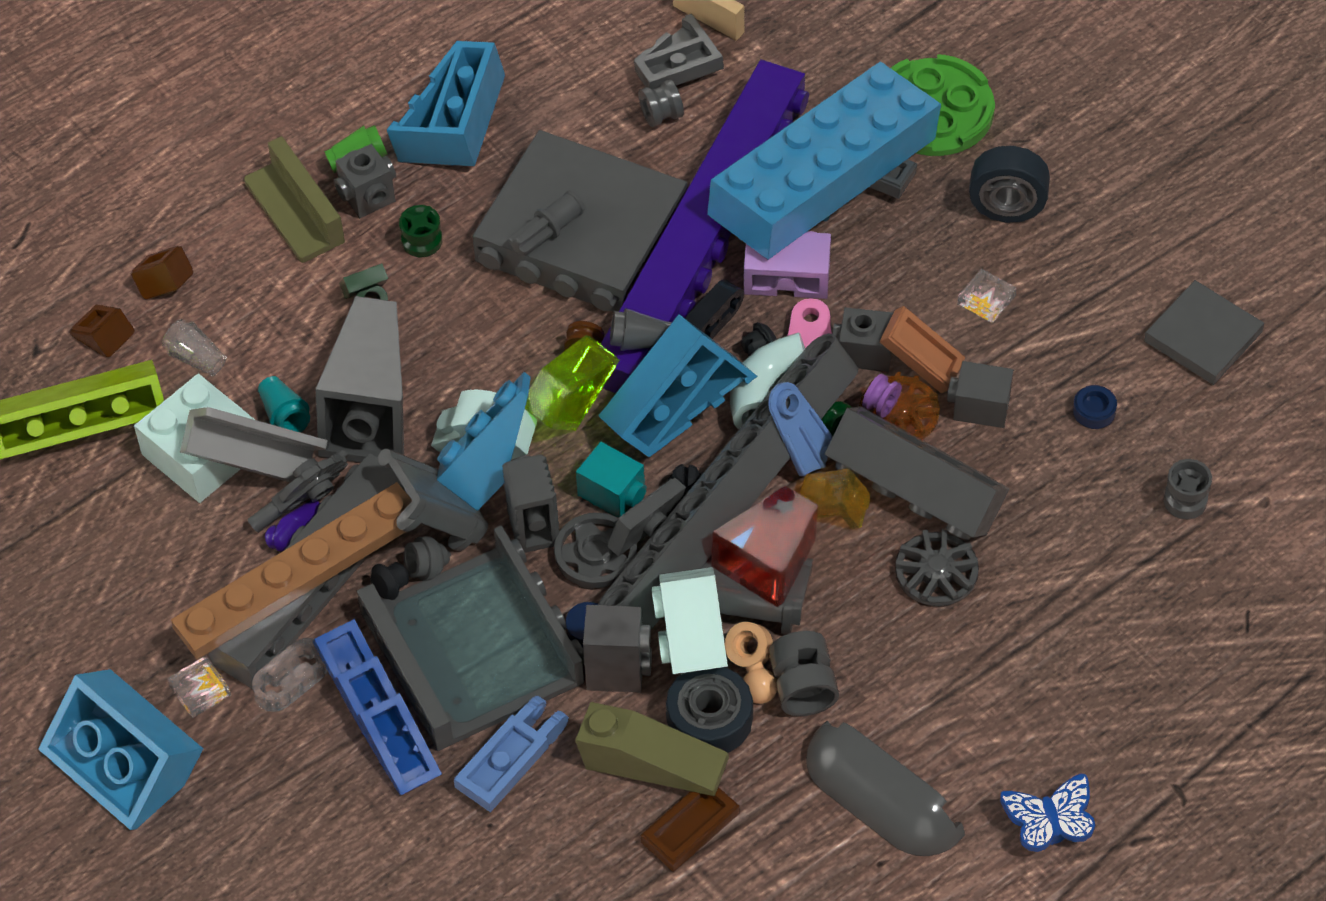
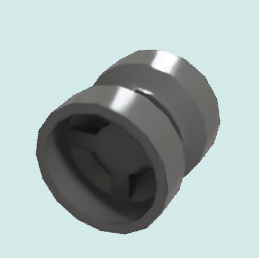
[1163,459,1212,520]

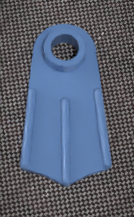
[768,382,833,476]

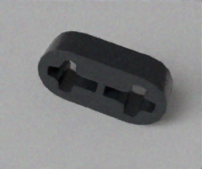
[685,279,744,339]

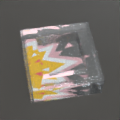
[957,268,1016,324]
[167,656,231,718]

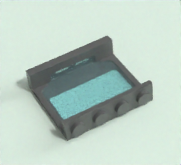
[357,526,585,752]

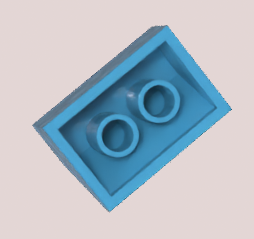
[38,669,203,830]

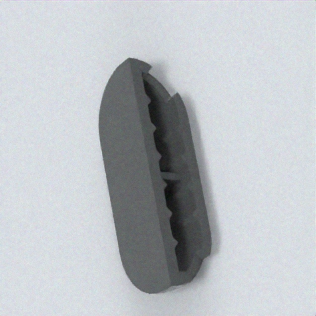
[806,721,965,856]

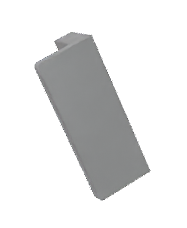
[180,407,328,482]

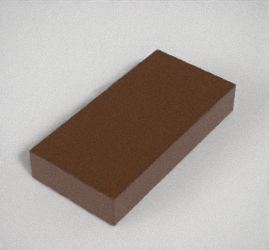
[640,787,740,872]

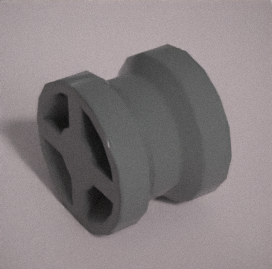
[638,79,684,127]

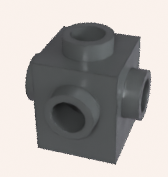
[334,144,396,219]

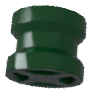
[399,205,442,258]

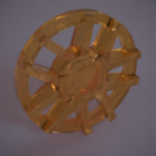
[859,372,940,440]

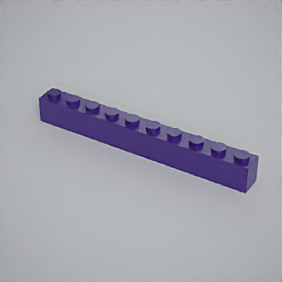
[592,59,809,393]

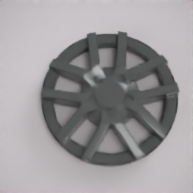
[895,529,979,606]

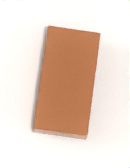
[880,306,965,393]

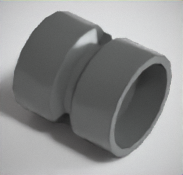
[768,631,839,716]

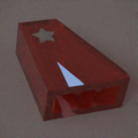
[711,486,818,607]

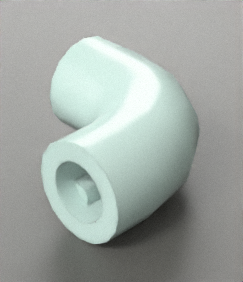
[730,333,805,429]

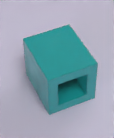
[576,441,647,518]

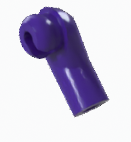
[265,500,321,552]

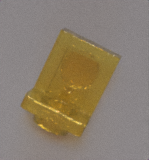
[795,469,870,529]

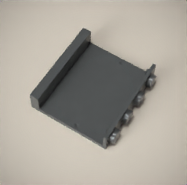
[472,130,688,312]

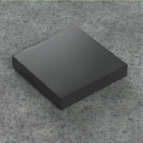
[1144,280,1265,385]

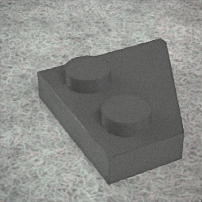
[634,14,724,89]

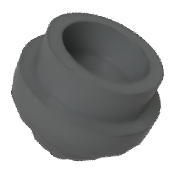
[404,536,451,581]

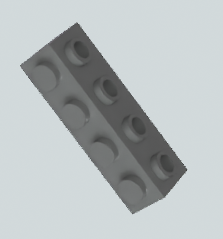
[824,407,1010,540]

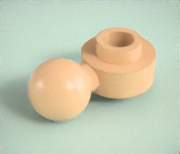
[725,622,777,704]

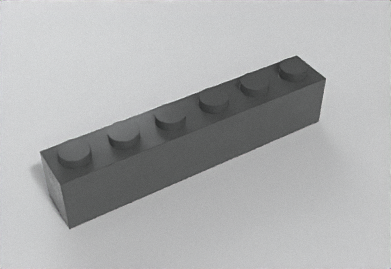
[209,453,410,690]

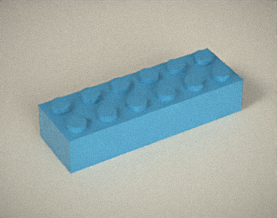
[707,61,941,260]

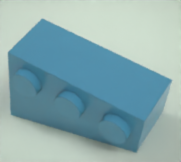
[387,41,505,166]
[599,314,758,457]

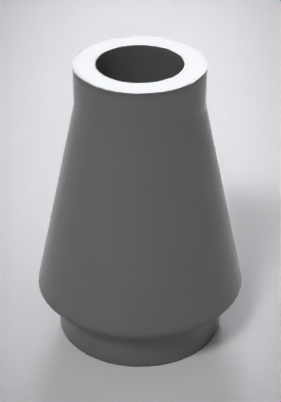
[610,308,672,351]

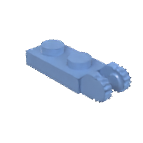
[454,696,569,813]

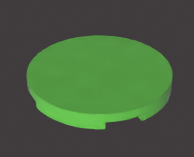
[891,54,995,156]

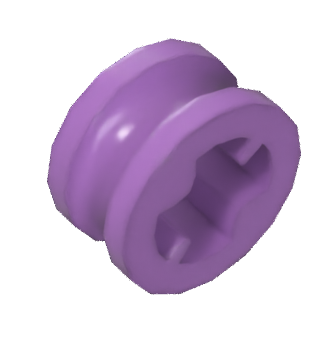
[862,374,902,418]

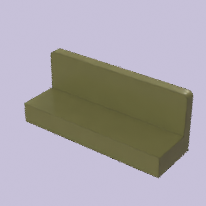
[244,136,345,263]

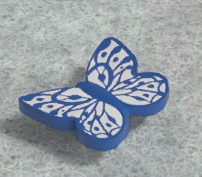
[1000,774,1095,852]

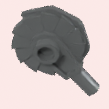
[248,449,348,533]

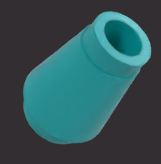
[258,376,310,433]

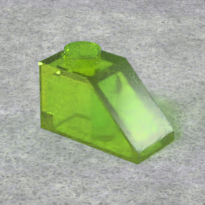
[525,335,620,431]

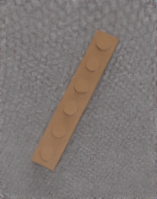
[171,482,412,660]

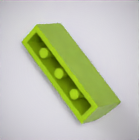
[0,360,164,460]

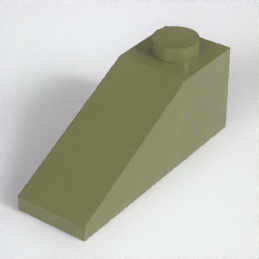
[575,702,729,796]

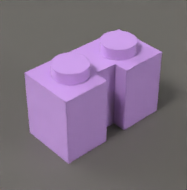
[744,231,831,299]

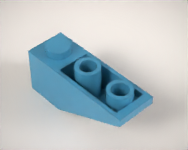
[437,372,531,511]

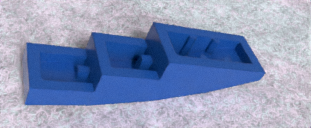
[313,619,442,796]

